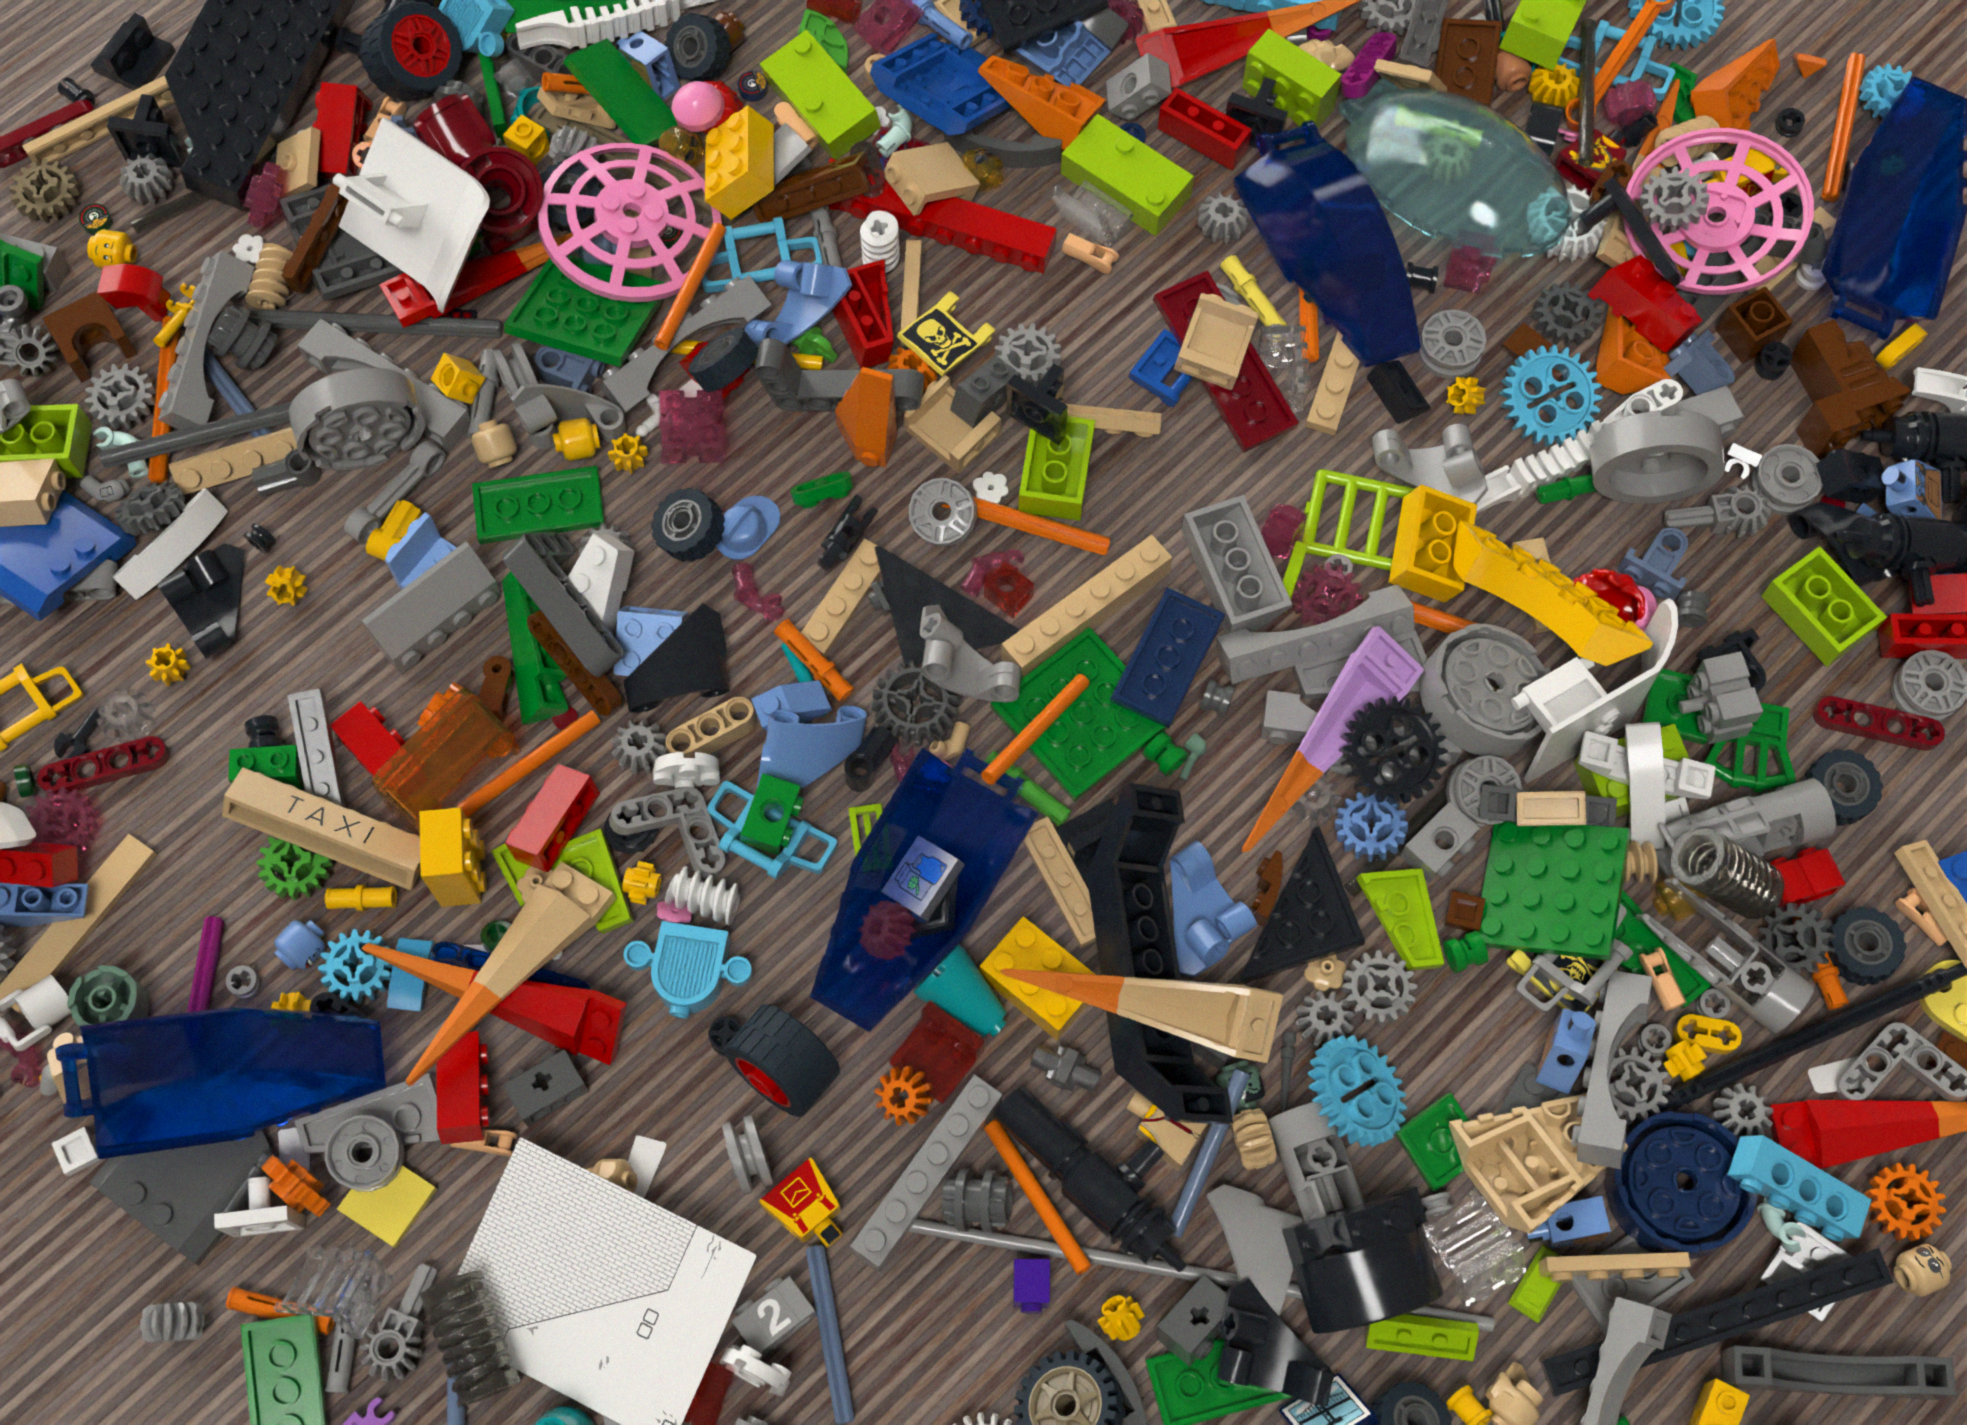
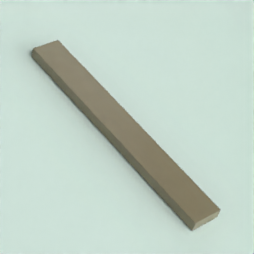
[531,104,741,226]

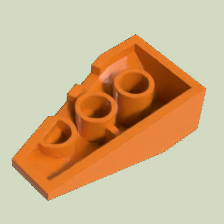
[1690,39,1780,145]
[978,55,1106,150]
[1596,305,1671,395]
[835,367,897,468]

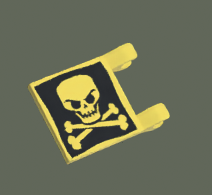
[897,291,995,377]
[1506,950,1618,1013]

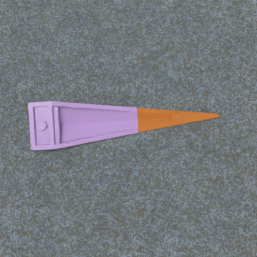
[1242,626,1424,852]

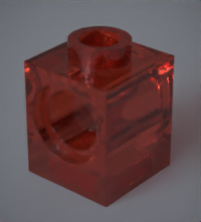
[983,561,1034,619]

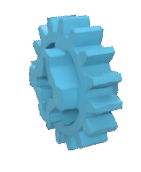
[1859,64,1926,125]
[318,929,393,1004]

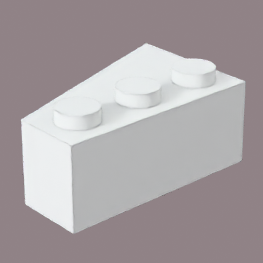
[568,533,635,635]

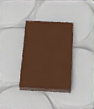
[1431,18,1503,110]

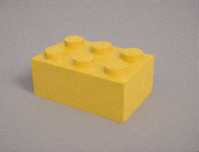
[705,105,774,220]
[1388,484,1477,603]
[419,807,487,907]
[979,916,1096,1041]

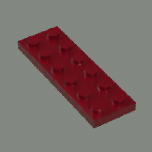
[1153,270,1299,453]

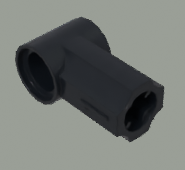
[844,725,898,792]

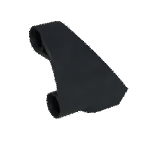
[1790,502,1901,588]
[157,543,244,660]
[623,603,729,713]
[1216,1278,1335,1406]

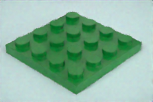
[504,255,665,367]
[990,627,1174,802]
[1479,822,1631,960]

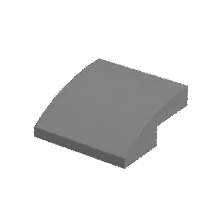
[774,123,812,186]
[1759,1220,1852,1321]

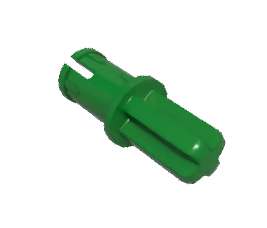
[1535,473,1598,504]

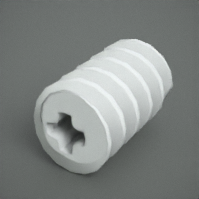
[860,211,900,273]
[665,866,740,926]

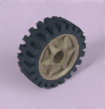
[1014,1351,1126,1425]

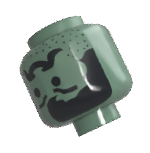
[1216,1060,1266,1113]

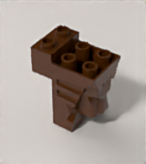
[1790,319,1911,460]

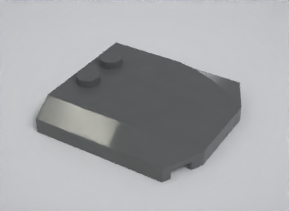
[279,175,404,301]
[90,1083,274,1266]

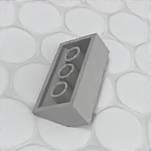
[1181,495,1292,634]
[362,541,501,673]

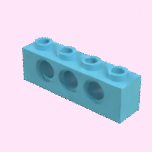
[1728,1135,1872,1242]

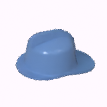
[716,496,780,560]

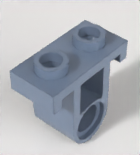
[1663,329,1735,395]
[535,345,605,394]
[1617,527,1688,601]

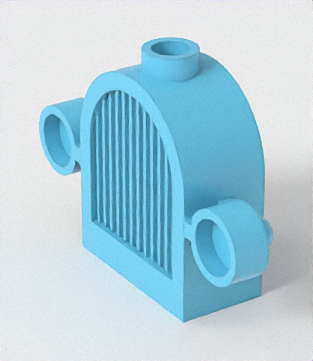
[438,0,515,57]
[624,921,753,1018]

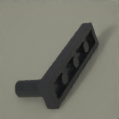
[1579,177,1685,287]

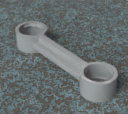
[344,441,446,544]

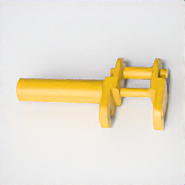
[153,283,196,347]

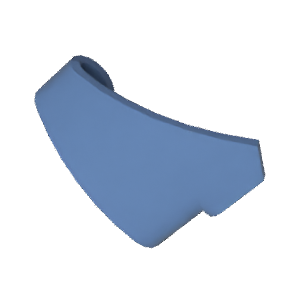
[744,260,852,347]
[756,706,867,790]
[1170,840,1257,977]

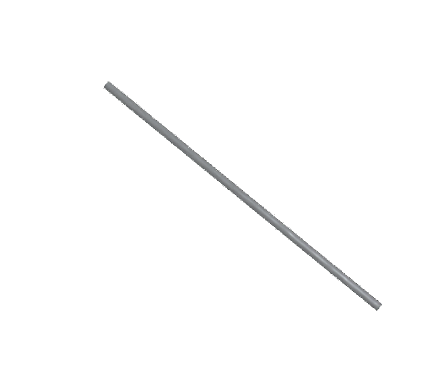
[908,1219,1495,1332]

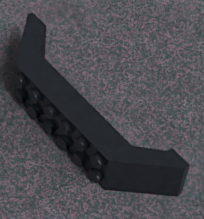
[1086,783,1233,1125]

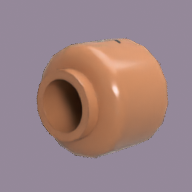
[1495,48,1532,92]

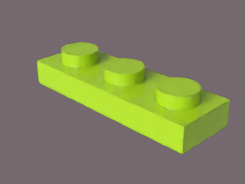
[1365,1314,1479,1361]

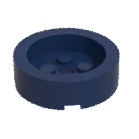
[1605,1111,1757,1259]

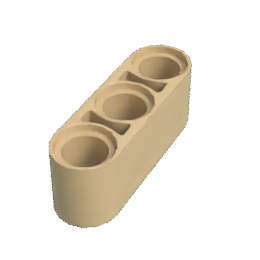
[666,697,756,758]

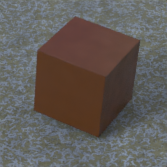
[1716,286,1793,365]

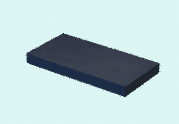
[1110,588,1225,728]

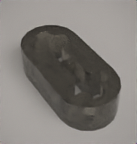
[850,141,885,197]

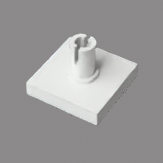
[214,1177,305,1237]

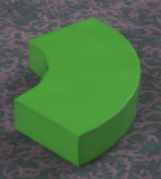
[798,8,849,74]

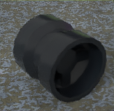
[244,715,283,748]

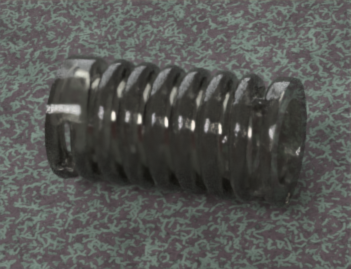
[1670,826,1785,919]
[420,1270,521,1408]

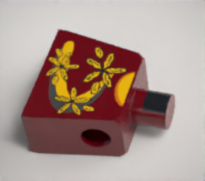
[1553,129,1627,199]

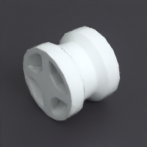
[1795,256,1833,290]

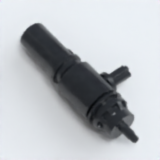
[1861,411,1967,503]
[1832,513,1967,607]
[994,1085,1186,1272]

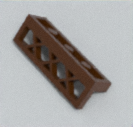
[752,151,871,223]

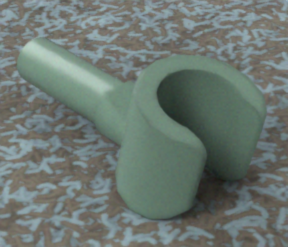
[1179,733,1206,781]

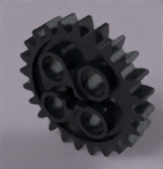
[1339,696,1448,805]

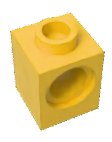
[503,114,550,166]
[431,353,486,404]

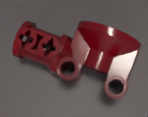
[412,93,543,255]

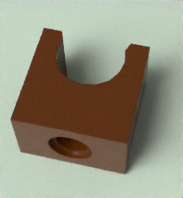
[43,290,137,383]

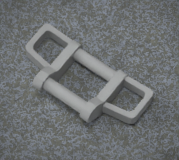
[1515,904,1633,1013]

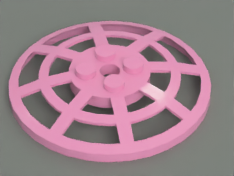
[1623,128,1814,295]
[537,143,722,302]

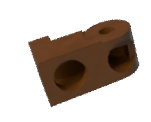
[467,656,515,723]

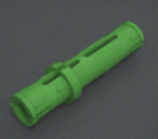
[982,751,1072,827]

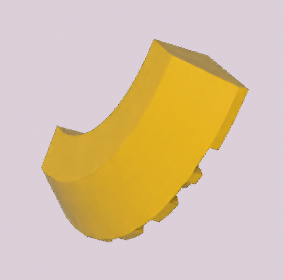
[1453,520,1653,666]

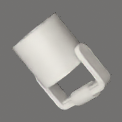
[0,974,71,1051]

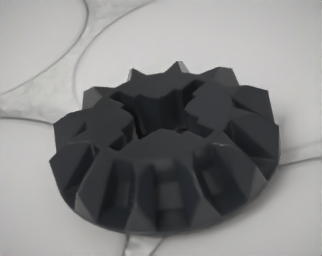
[604,808,658,855]

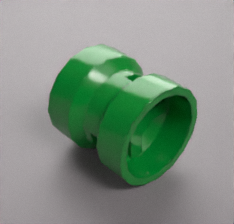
[1142,731,1189,777]
[1443,931,1489,973]

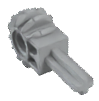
[0,324,59,377]
[1664,483,1771,539]
[360,1264,438,1382]

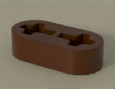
[1588,160,1633,206]

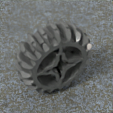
[871,660,959,748]

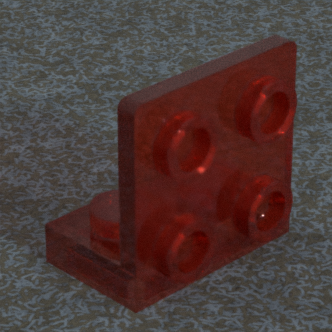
[889,1000,985,1104]

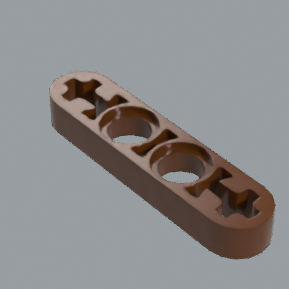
[527,609,622,716]

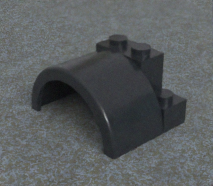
[1282,1187,1444,1334]

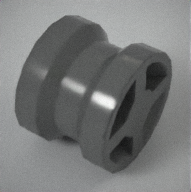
[1677,591,1711,628]
[1200,679,1235,718]

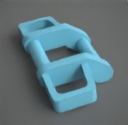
[1557,20,1675,101]
[702,216,822,293]
[707,781,838,880]

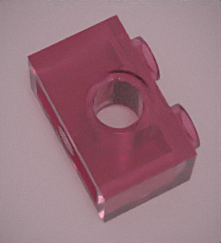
[853,0,924,56]
[1443,228,1498,294]

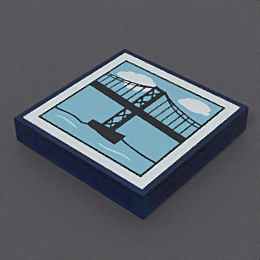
[1278,1373,1378,1425]

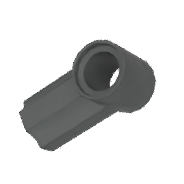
[252,449,321,496]

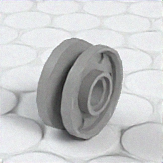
[1418,309,1487,380]
[492,341,538,399]
[1750,444,1823,516]
[909,478,978,546]
[1891,650,1967,722]
[1445,755,1522,827]
[722,1114,774,1195]
[324,1115,405,1192]

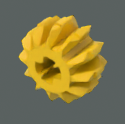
[1528,62,1580,109]

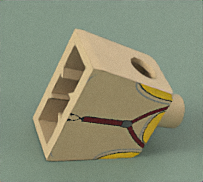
[1126,1091,1208,1172]

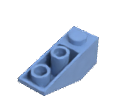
[0,883,89,927]

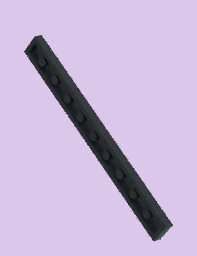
[1540,1248,1894,1397]

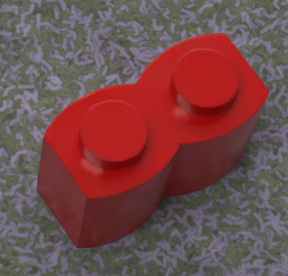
[1761,847,1846,910]

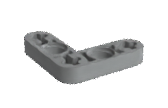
[609,787,725,879]
[1837,1022,1967,1102]

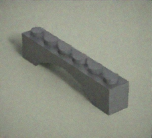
[1722,1346,1956,1400]

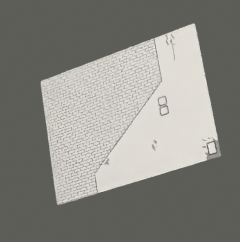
[435,1138,756,1425]

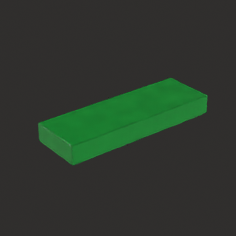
[478,52,508,142]

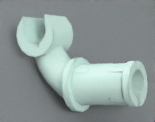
[875,105,914,158]
[93,427,149,478]
[1757,1197,1805,1252]

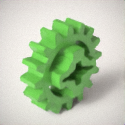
[256,837,333,900]

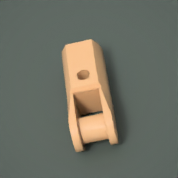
[363,96,407,143]
[774,102,819,149]
[1062,233,1119,274]
[1895,888,1948,947]
[1639,947,1687,1012]
[450,1128,517,1157]

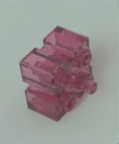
[658,390,726,464]

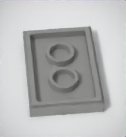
[1568,1235,1695,1337]

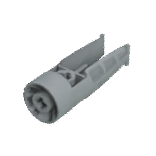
[1655,778,1836,879]
[1635,878,1814,1034]
[1268,1102,1365,1257]

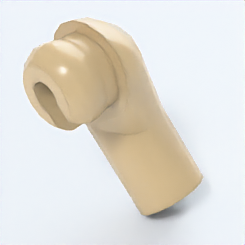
[929,722,970,761]

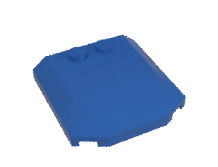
[870,33,1011,136]
[0,490,136,621]

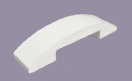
[112,488,228,600]
[1625,722,1666,849]
[1578,731,1716,799]

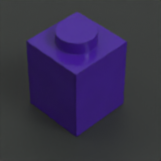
[1013,1259,1050,1314]

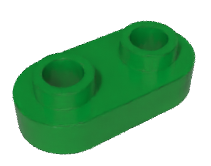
[790,471,854,508]

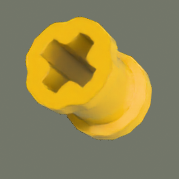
[1446,1385,1494,1425]

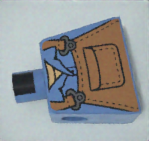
[616,31,680,101]
[1881,460,1942,520]
[1535,1009,1596,1094]
[1526,1196,1611,1249]

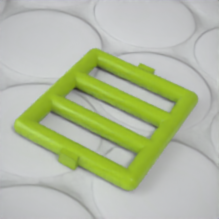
[1302,469,1415,571]

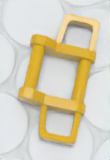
[0,663,84,752]

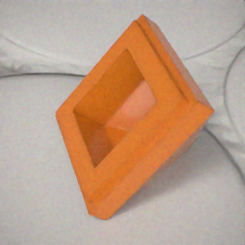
[1793,52,1827,79]

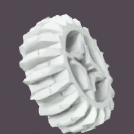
[1526,183,1608,263]

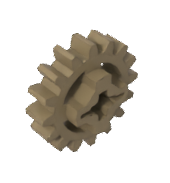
[9,159,80,223]

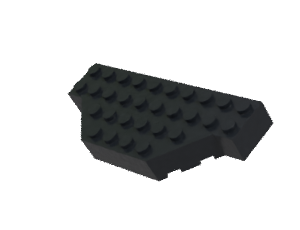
[164,0,356,211]

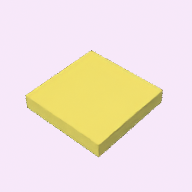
[337,1165,438,1249]

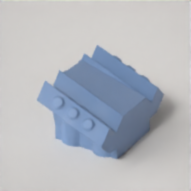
[996,21,1111,87]

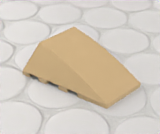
[1449,1094,1628,1234]

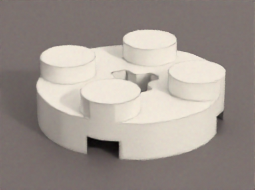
[653,752,720,789]
[719,1344,792,1396]

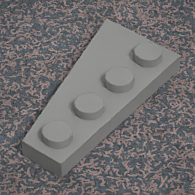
[1293,630,1427,699]
[294,1073,440,1155]

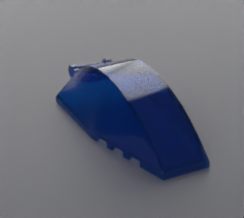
[1821,75,1967,341]
[1233,120,1421,367]
[810,747,1040,1033]
[55,1007,386,1159]

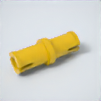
[325,884,397,911]

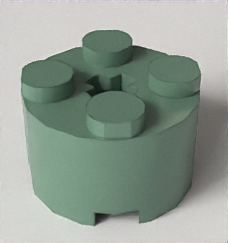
[67,965,150,1041]

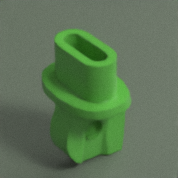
[791,326,838,363]

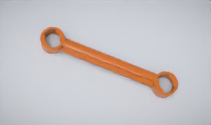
[1565,0,1676,132]

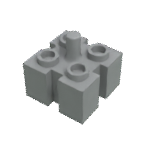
[1678,651,1763,744]

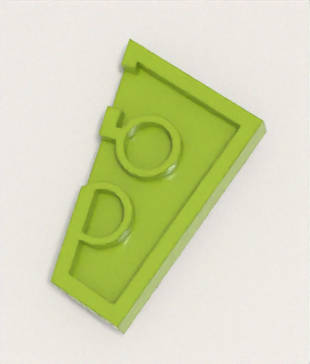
[551,828,634,934]
[1356,868,1444,971]

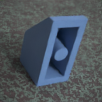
[751,680,833,731]

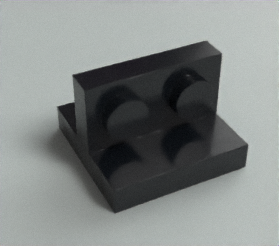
[90,13,176,91]
[1226,77,1288,156]
[106,94,186,168]
[1006,363,1068,445]
[1055,799,1115,888]

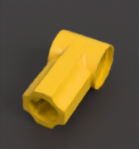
[365,500,423,561]

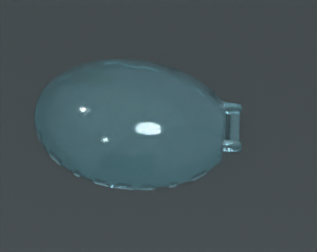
[1339,79,1572,258]

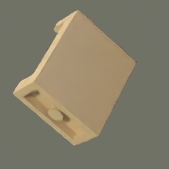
[883,142,980,216]
[1173,293,1259,390]
[904,375,1001,474]

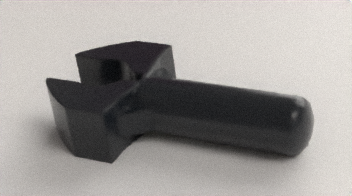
[54,707,105,759]

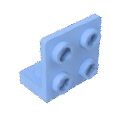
[385,512,457,589]
[614,605,688,676]

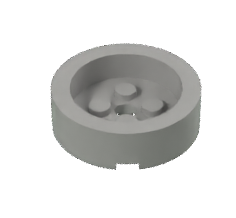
[288,368,425,470]
[1590,410,1725,504]
[1419,624,1551,757]

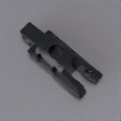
[816,495,878,571]

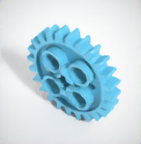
[1627,0,1725,50]
[1499,345,1603,447]
[1308,1035,1407,1147]

